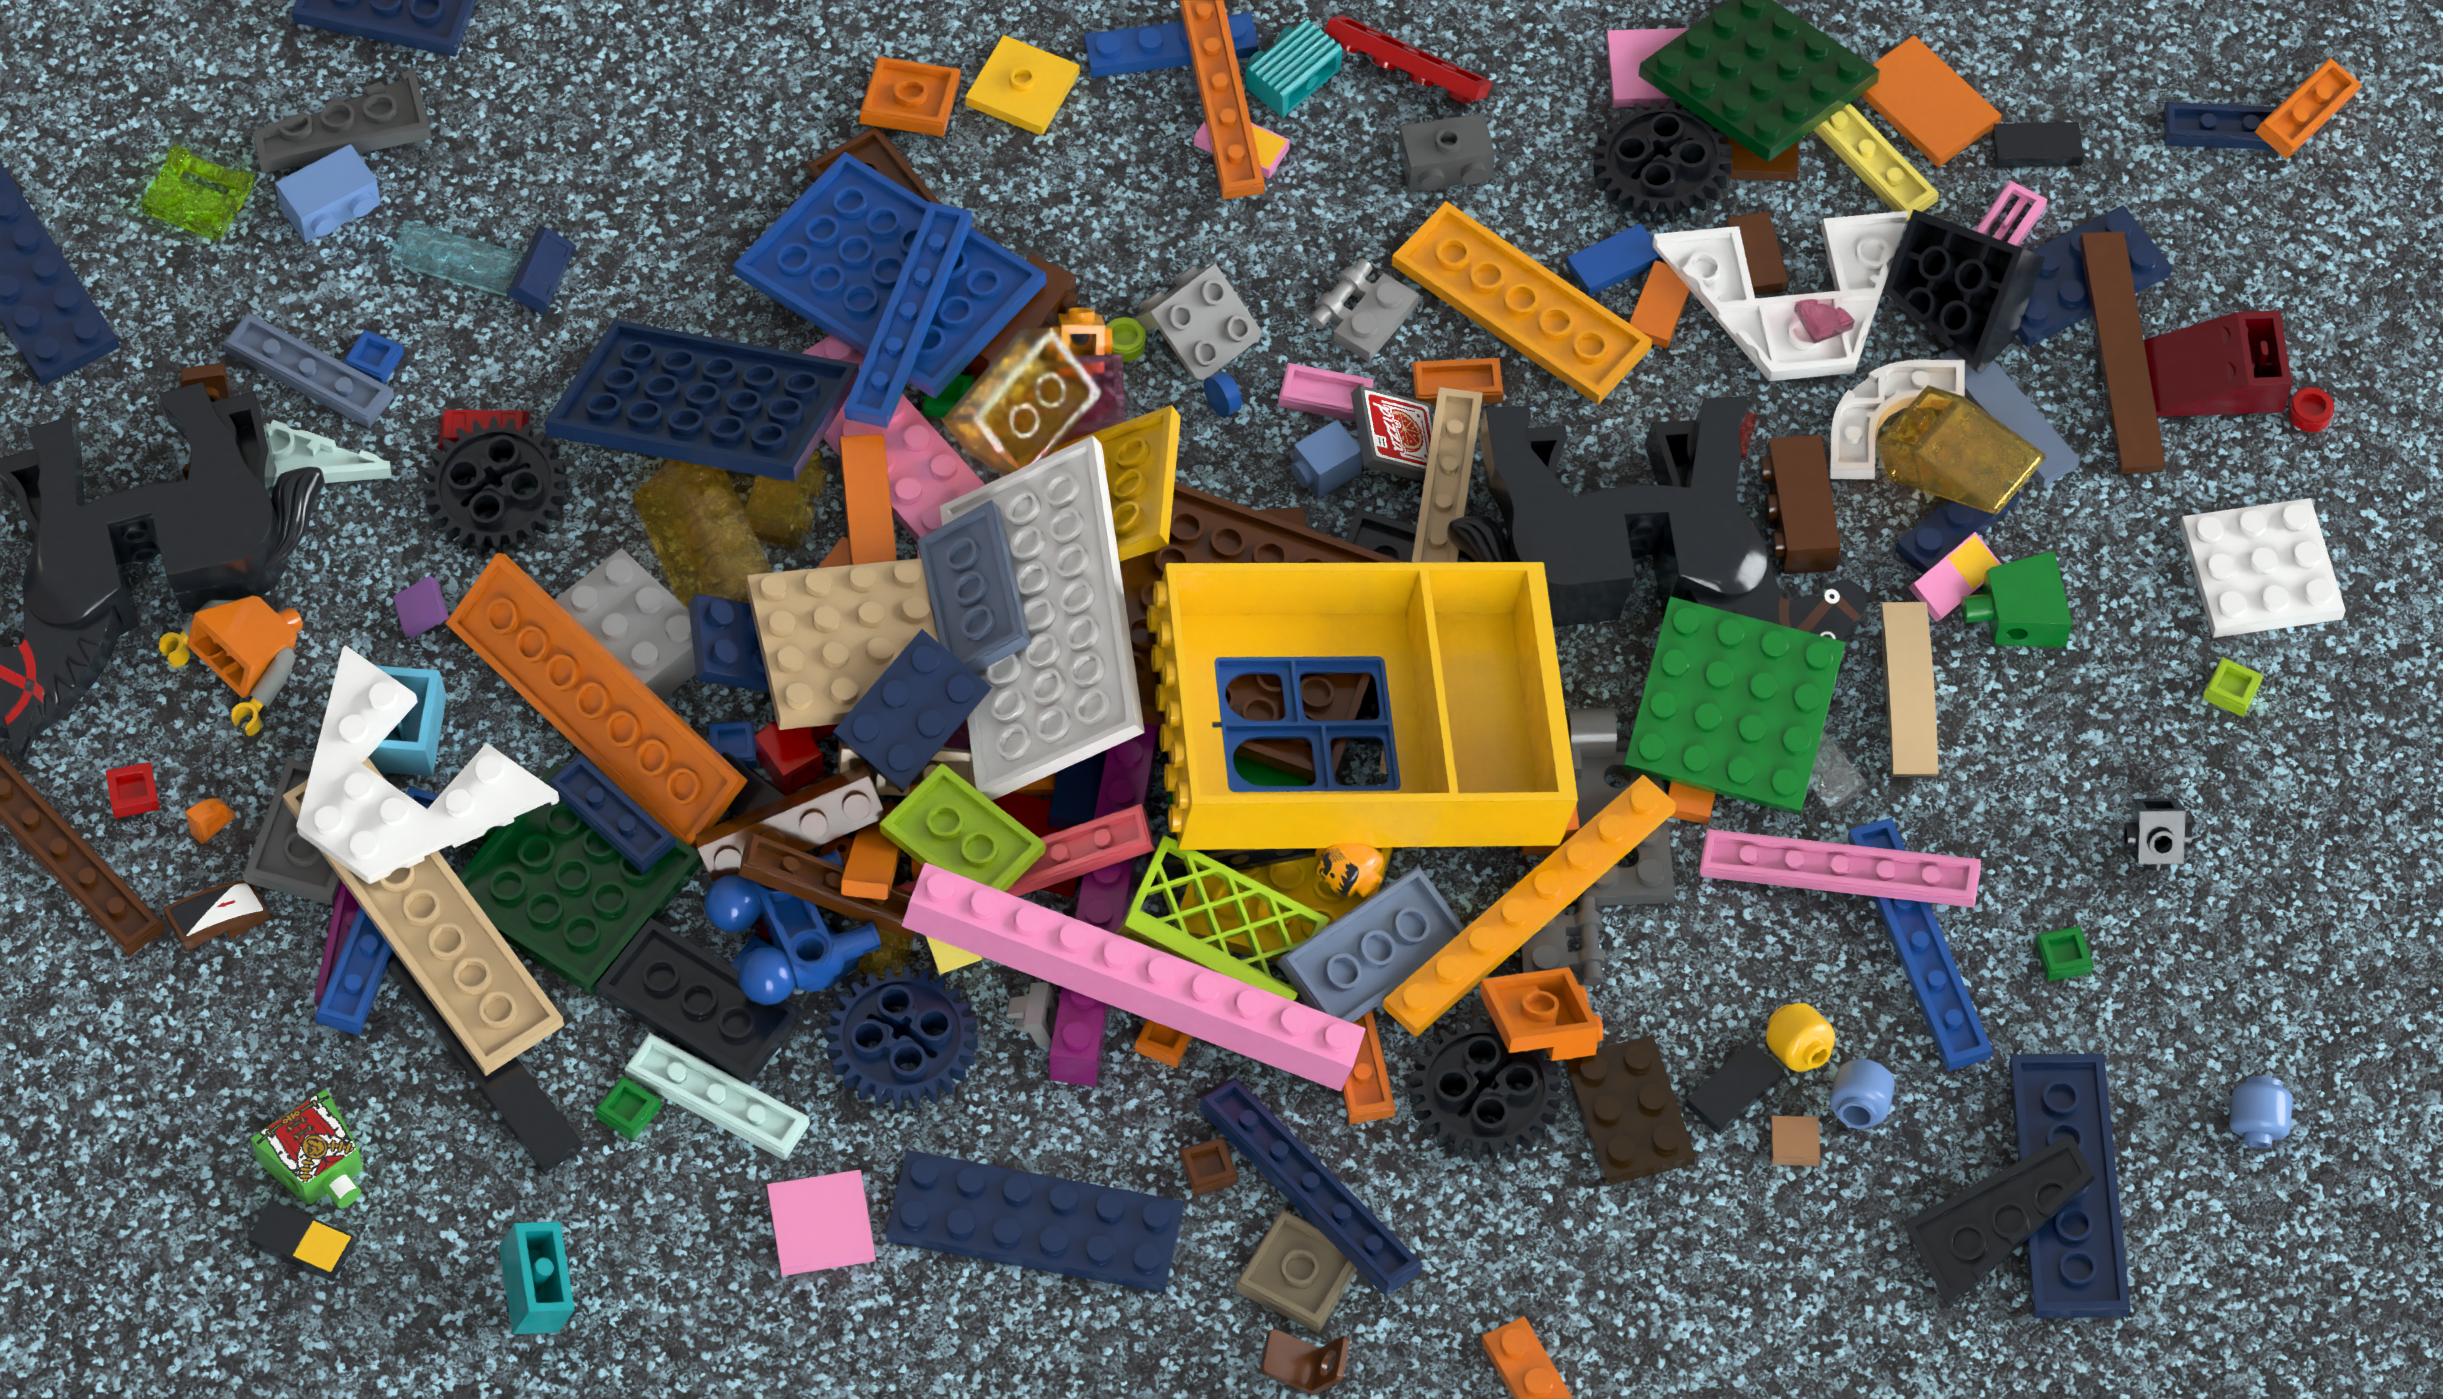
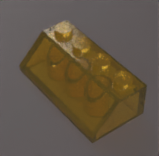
[632,459,773,610]

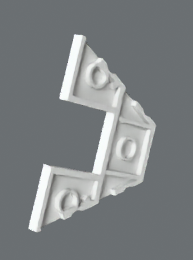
[1652,211,1908,381]
[296,645,559,884]

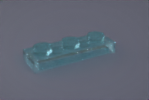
[391,220,525,298]

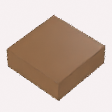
[1770,1115,1820,1166]

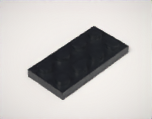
[595,918,802,1085]

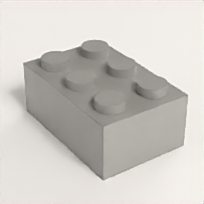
[554,548,696,700]

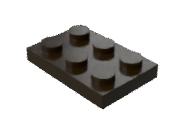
[1563,1035,1696,1186]

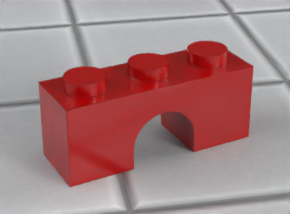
[754,720,839,795]

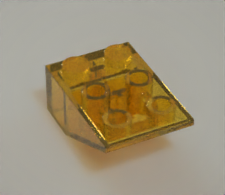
[1878,385,2046,515]

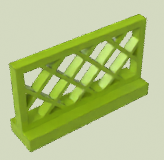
[1115,835,1329,1001]

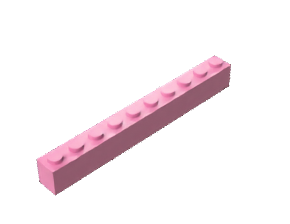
[902,862,1366,1092]

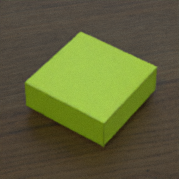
[2203,657,2264,717]

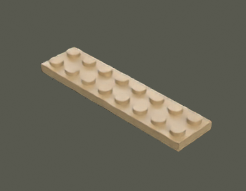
[282,758,564,1076]

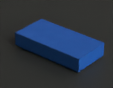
[1566,223,1663,296]

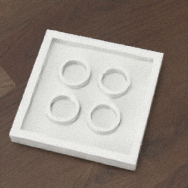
[2180,498,2345,638]

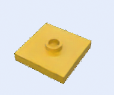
[965,35,1080,136]

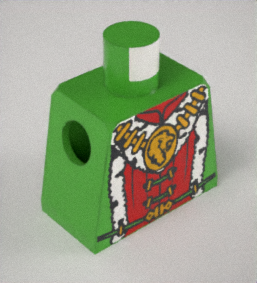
[251,1089,363,1208]

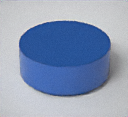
[1203,371,1242,418]

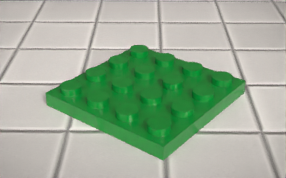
[1623,597,1846,815]

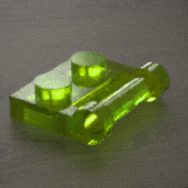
[141,144,255,242]

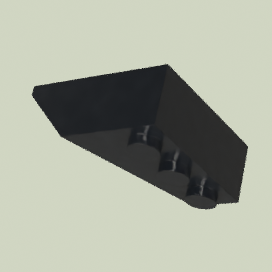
[1883,209,2045,373]

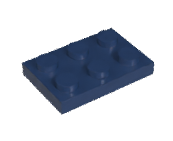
[688,594,770,693]
[832,629,992,793]

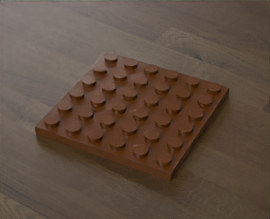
[1120,482,1406,782]

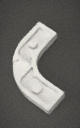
[1830,360,1965,479]

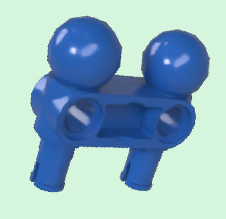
[704,850,881,1005]

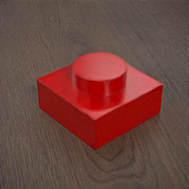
[105,762,160,819]

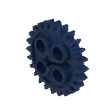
[826,966,978,1111]

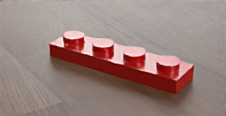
[1324,15,1493,104]

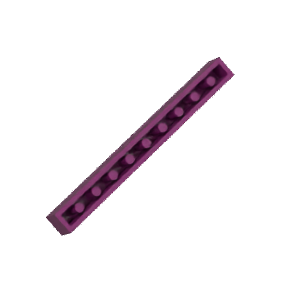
[1049,722,1160,1087]

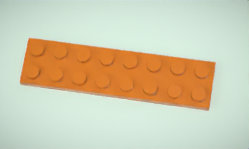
[445,553,748,849]

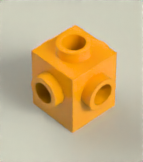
[1049,307,1112,373]

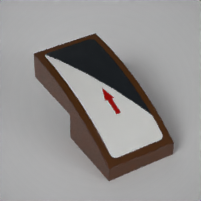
[163,880,271,952]

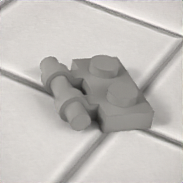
[1309,258,1419,362]

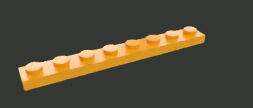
[1383,775,1676,1037]

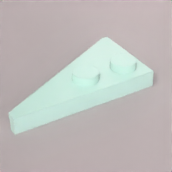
[266,420,392,487]

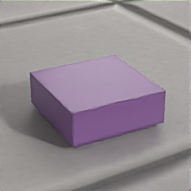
[393,576,449,639]

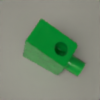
[1961,551,2072,647]

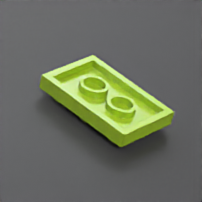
[879,763,1046,892]

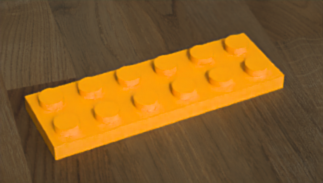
[1392,201,1652,405]

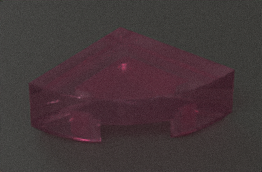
[1794,299,1855,344]

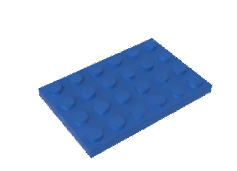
[733,152,1047,399]

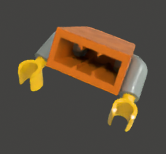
[159,596,303,736]

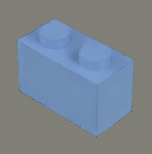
[275,144,381,243]

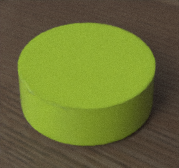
[1105,317,1146,362]

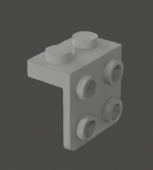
[1133,263,1261,382]

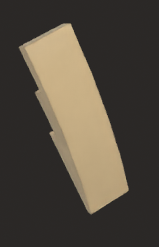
[1881,602,1939,777]

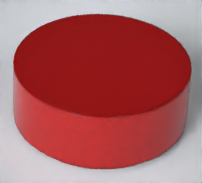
[2288,387,2334,432]

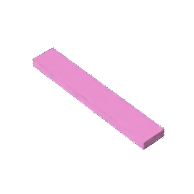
[1700,829,1981,908]

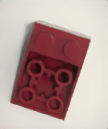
[2144,310,2292,417]

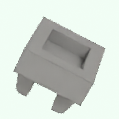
[1007,983,1060,1046]

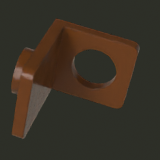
[180,363,230,402]
[1260,1329,1350,1395]

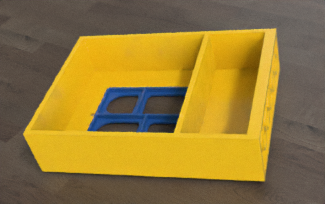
[1147,562,1578,850]

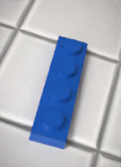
[1084,12,1259,78]

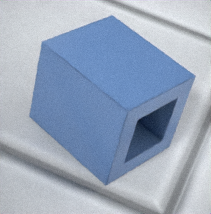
[1291,420,1362,499]

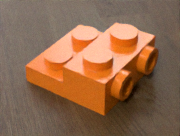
[1480,967,1603,1061]

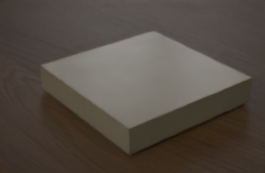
[1235,1209,1358,1334]

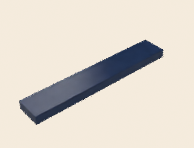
[1198,1077,1423,1297]

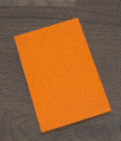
[1860,35,2002,168]

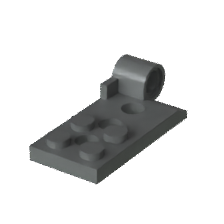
[1567,707,1675,906]

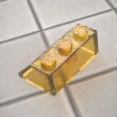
[942,327,1102,476]

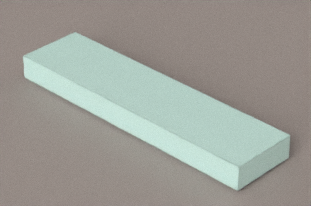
[624,1033,810,1161]

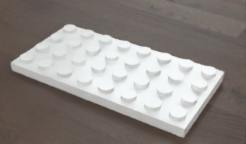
[940,435,1145,801]

